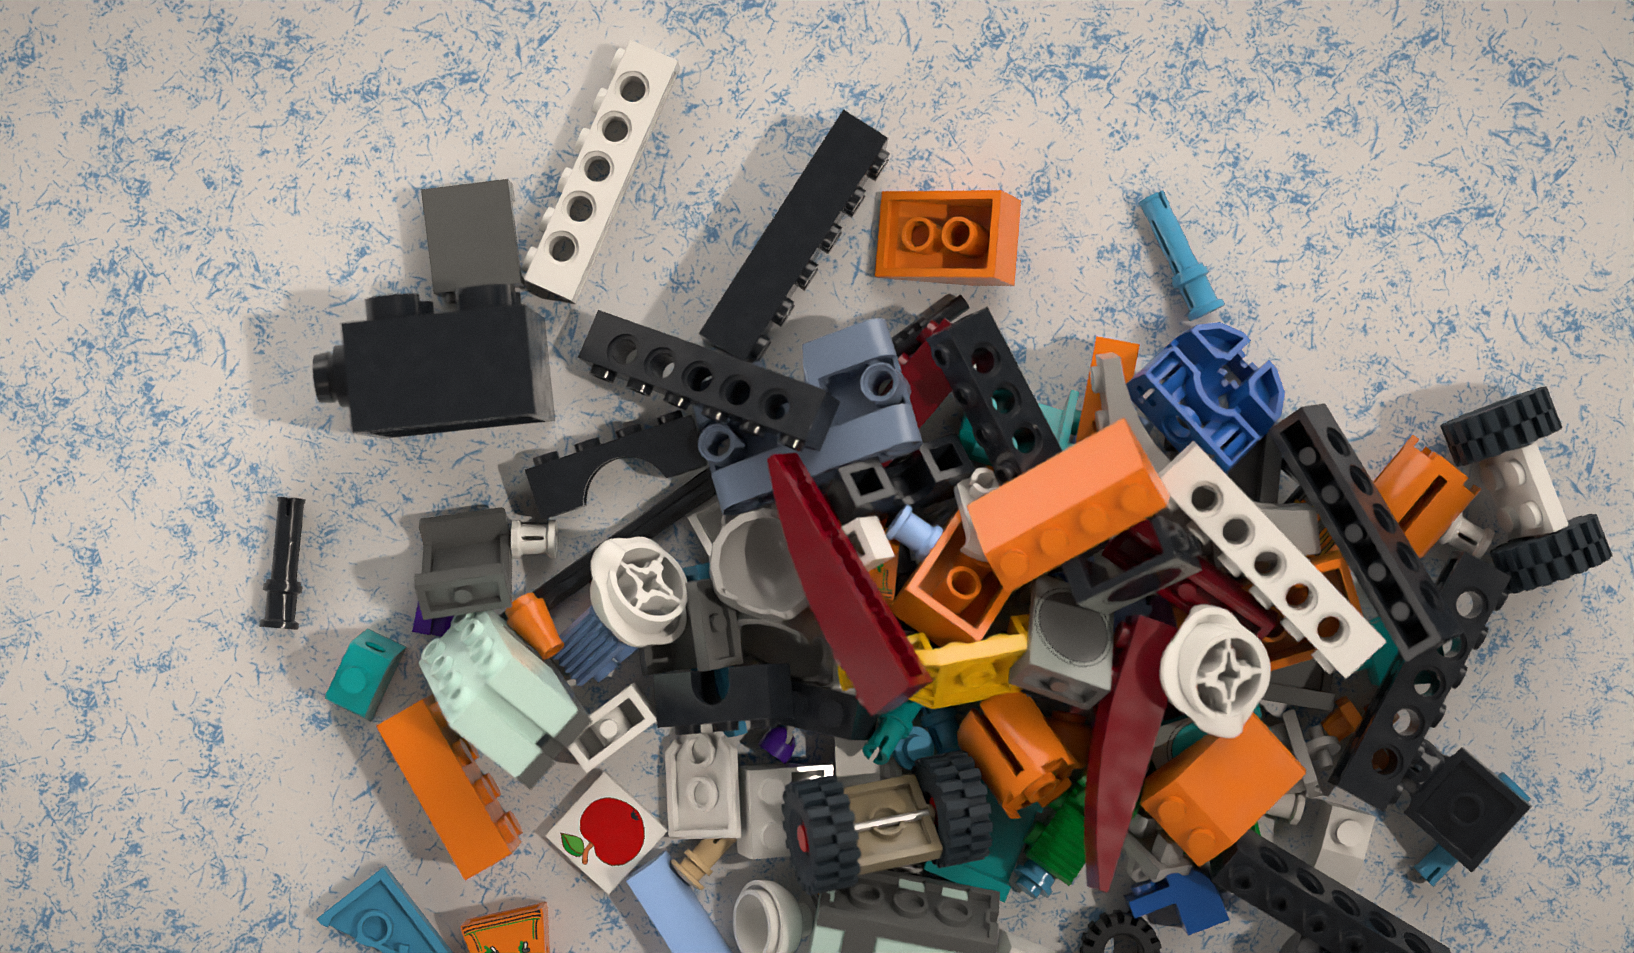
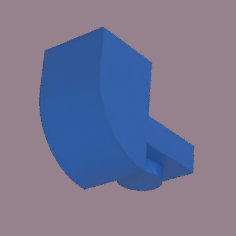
[1123,866,1229,936]

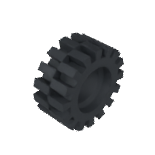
[1080,910,1162,953]

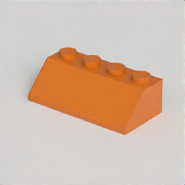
[967,417,1170,593]

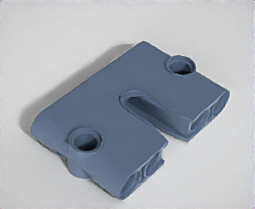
[692,318,923,515]

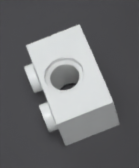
[568,682,657,773]

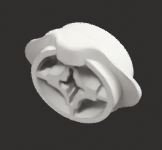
[590,537,688,647]
[1160,604,1271,738]

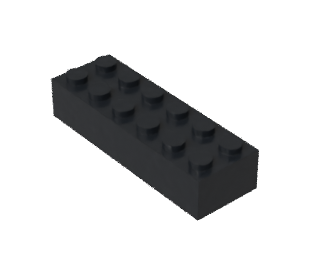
[698,109,890,363]

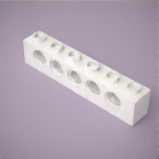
[522,40,680,304]
[1158,441,1387,678]

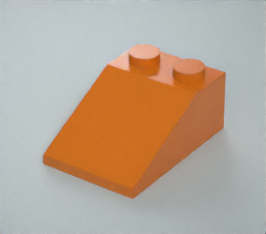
[875,190,1021,286]
[1140,712,1306,867]

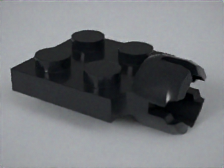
[1401,739,1532,873]

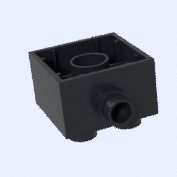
[312,284,555,439]

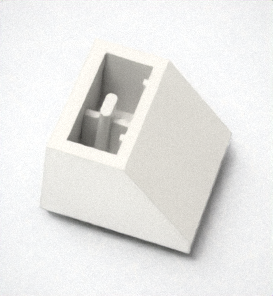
[737,763,833,859]

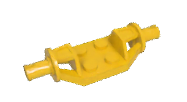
[837,614,1029,709]

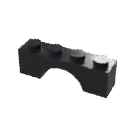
[525,410,709,520]

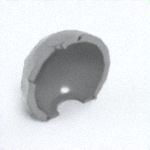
[709,508,810,621]
[736,605,835,682]

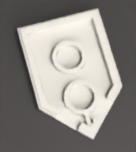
[665,724,741,839]

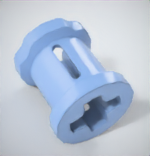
[885,504,943,562]

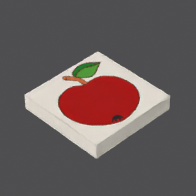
[545,771,668,895]

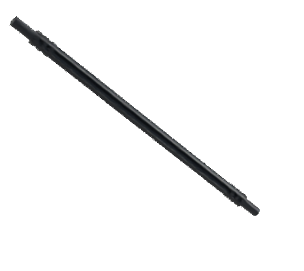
[499,294,970,622]

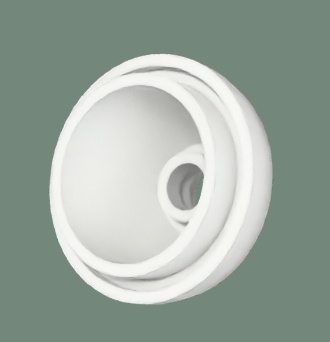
[733,880,813,953]

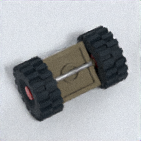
[782,750,993,895]

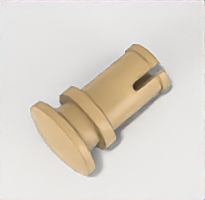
[670,838,737,891]

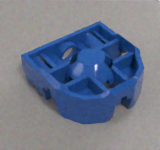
[1126,322,1285,474]

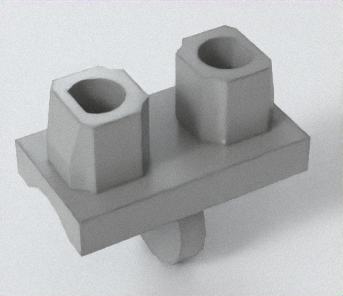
[1270,709,1341,799]
[1123,806,1193,883]

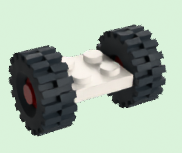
[1440,386,1613,594]

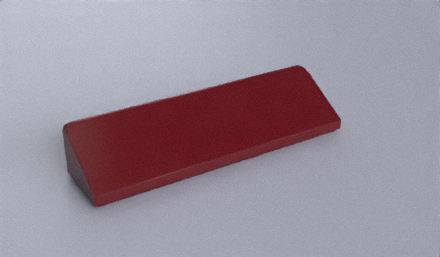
[1101,519,1278,645]

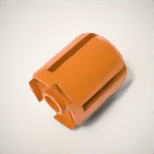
[1373,435,1481,559]
[957,691,1081,819]

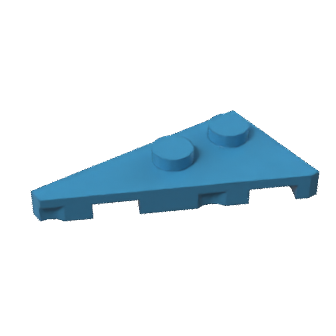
[317,865,453,953]

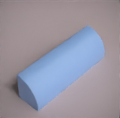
[626,850,733,953]

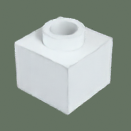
[842,516,895,571]

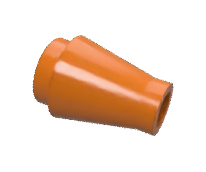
[505,592,565,660]

